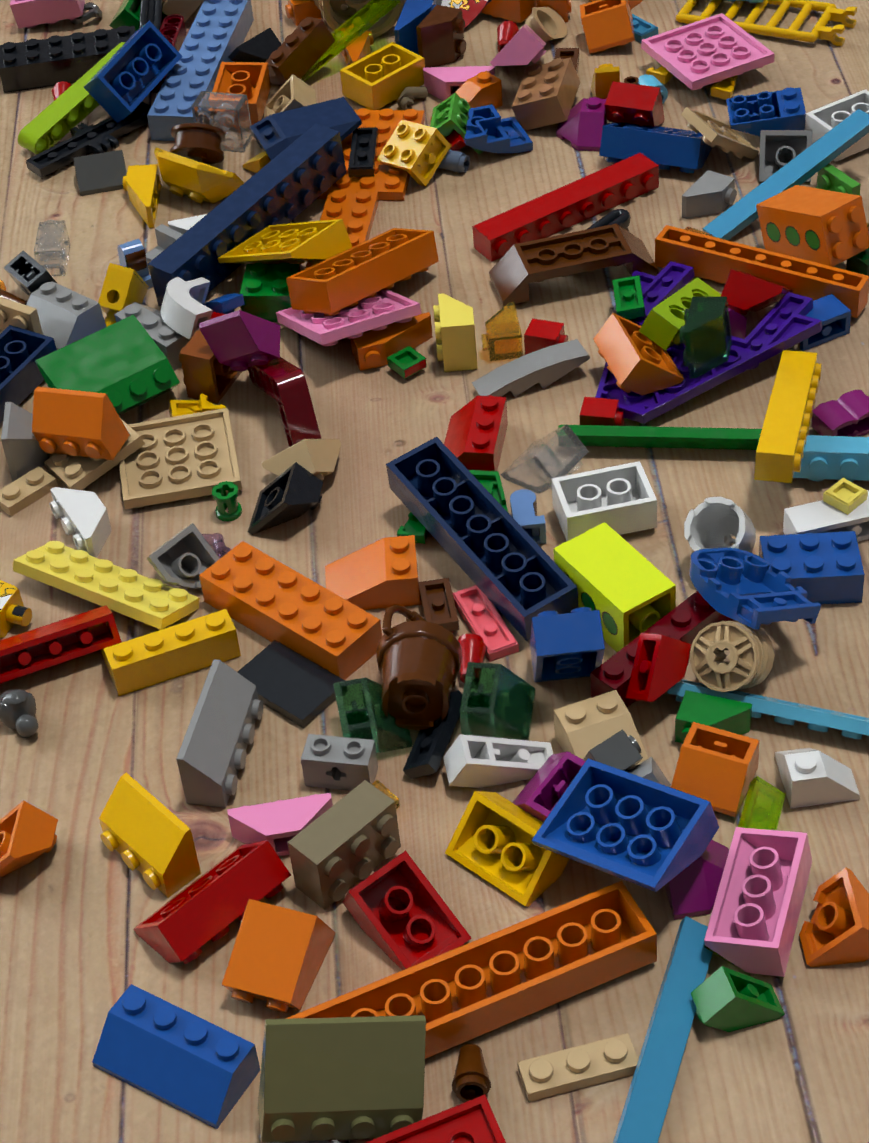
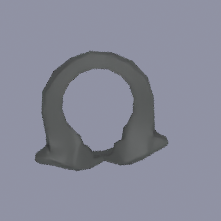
[71,2,102,24]

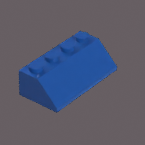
[92,984,260,1129]

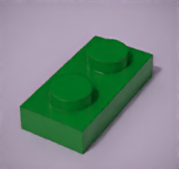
[612,275,646,320]

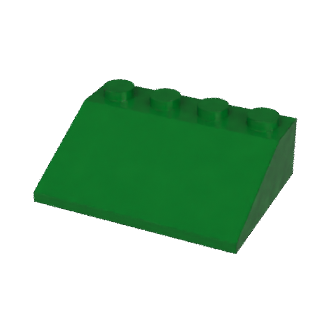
[35,314,180,415]

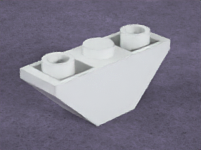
[49,487,112,558]

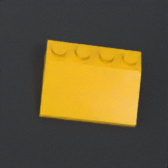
[217,219,352,265]

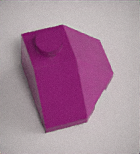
[556,97,608,152]
[664,840,729,920]

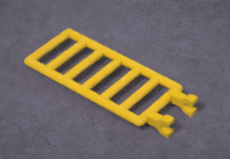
[676,0,857,47]

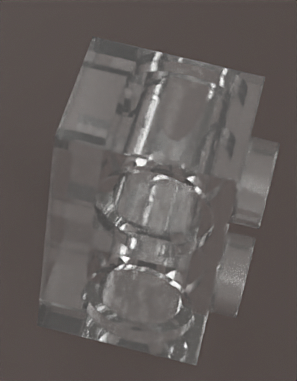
[34,220,71,277]

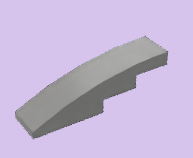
[472,339,590,397]

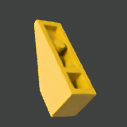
[123,164,162,228]

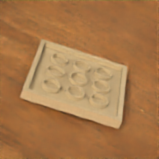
[119,408,242,509]

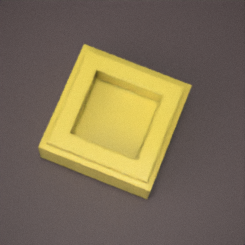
[823,478,868,515]

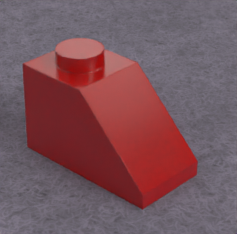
[626,633,692,702]

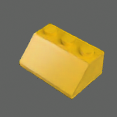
[99,772,201,898]
[445,791,569,907]

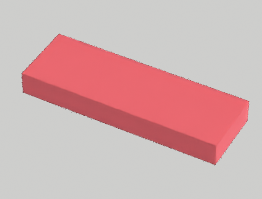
[452,585,519,662]

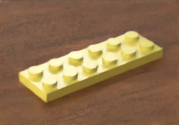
[13,541,200,630]

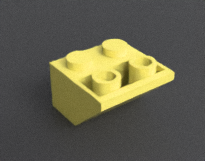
[433,293,478,372]

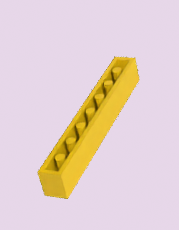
[754,350,822,483]

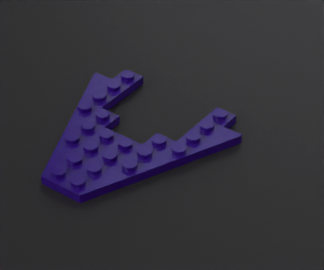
[595,261,822,424]

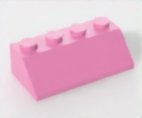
[490,24,546,66]
[704,827,812,977]

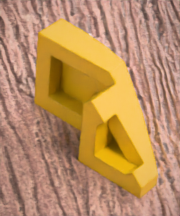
[169,393,226,417]

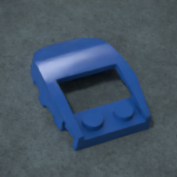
[689,548,821,630]

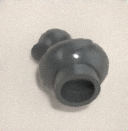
[0,689,38,738]

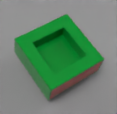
[387,346,427,379]

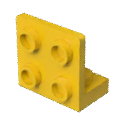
[377,120,451,187]

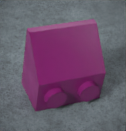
[199,310,280,372]

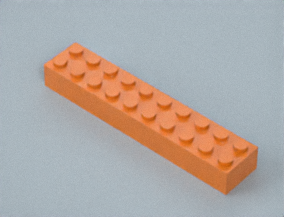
[285,881,657,1059]

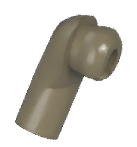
[398,87,428,110]

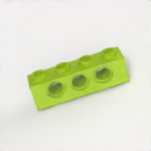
[639,277,721,351]

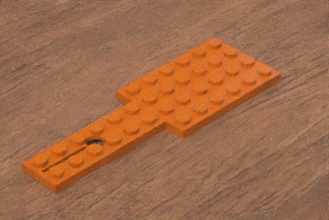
[305,108,425,269]

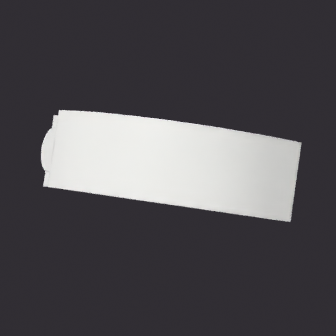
[160,277,213,340]

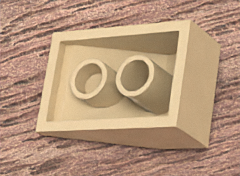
[554,690,648,765]

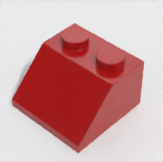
[604,81,665,127]
[719,269,793,315]

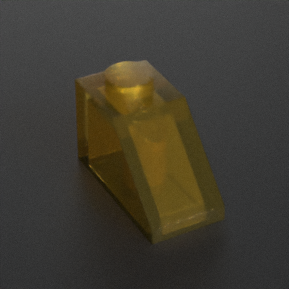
[481,302,523,361]

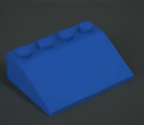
[599,122,712,173]
[532,758,719,892]

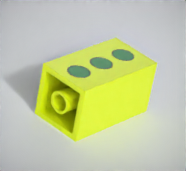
[553,522,676,652]

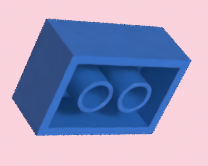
[759,531,865,605]
[530,607,605,683]

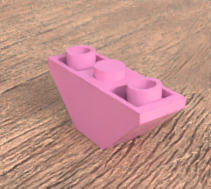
[423,66,495,101]
[227,793,333,856]

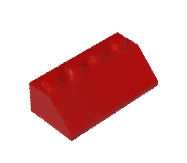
[133,840,291,964]

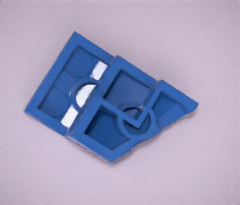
[464,104,533,153]

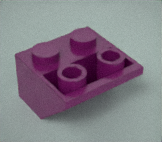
[512,751,586,823]

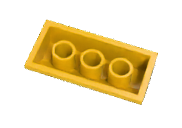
[101,609,241,696]

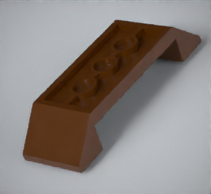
[489,224,658,306]

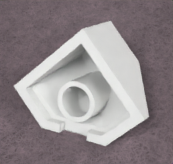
[775,748,860,809]

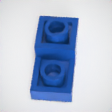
[203,293,245,314]

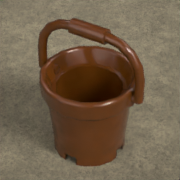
[376,605,463,730]

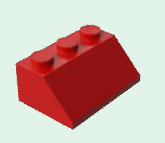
[444,395,508,471]

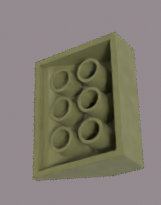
[258,1015,426,1143]

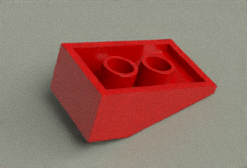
[342,850,471,970]

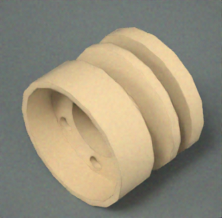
[689,621,775,692]

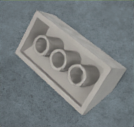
[176,659,263,808]

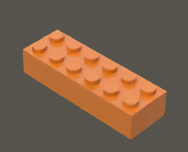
[286,228,439,316]
[199,541,382,680]

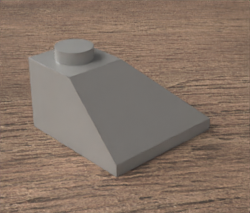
[759,130,812,183]
[1,402,50,482]

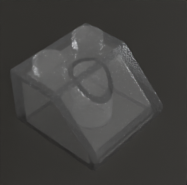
[501,424,589,494]

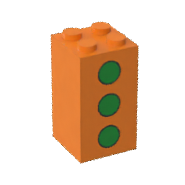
[756,185,869,267]

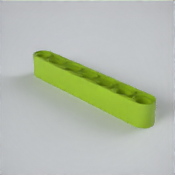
[18,42,125,155]

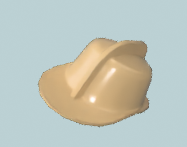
[525,7,568,43]

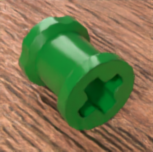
[212,481,242,521]

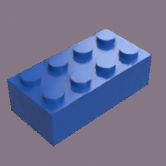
[84,20,183,123]

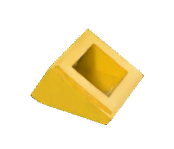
[243,152,271,173]

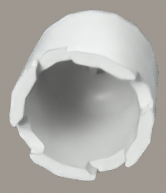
[684,497,756,553]

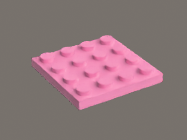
[641,13,775,90]
[276,289,421,347]

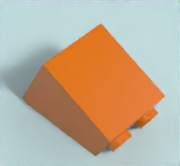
[222,899,336,1013]

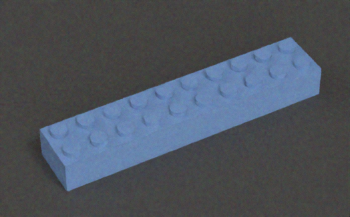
[147,0,254,141]

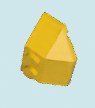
[154,147,244,204]

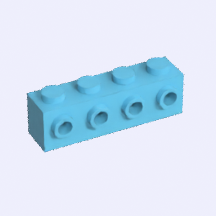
[793,435,869,482]

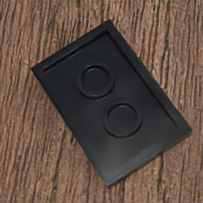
[238,640,347,728]

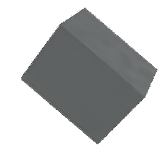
[73,150,127,196]

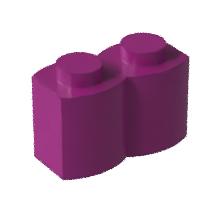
[811,390,869,437]

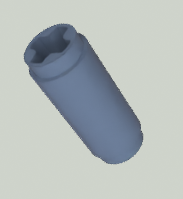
[438,150,470,173]

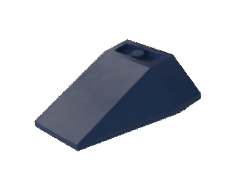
[250,97,362,160]

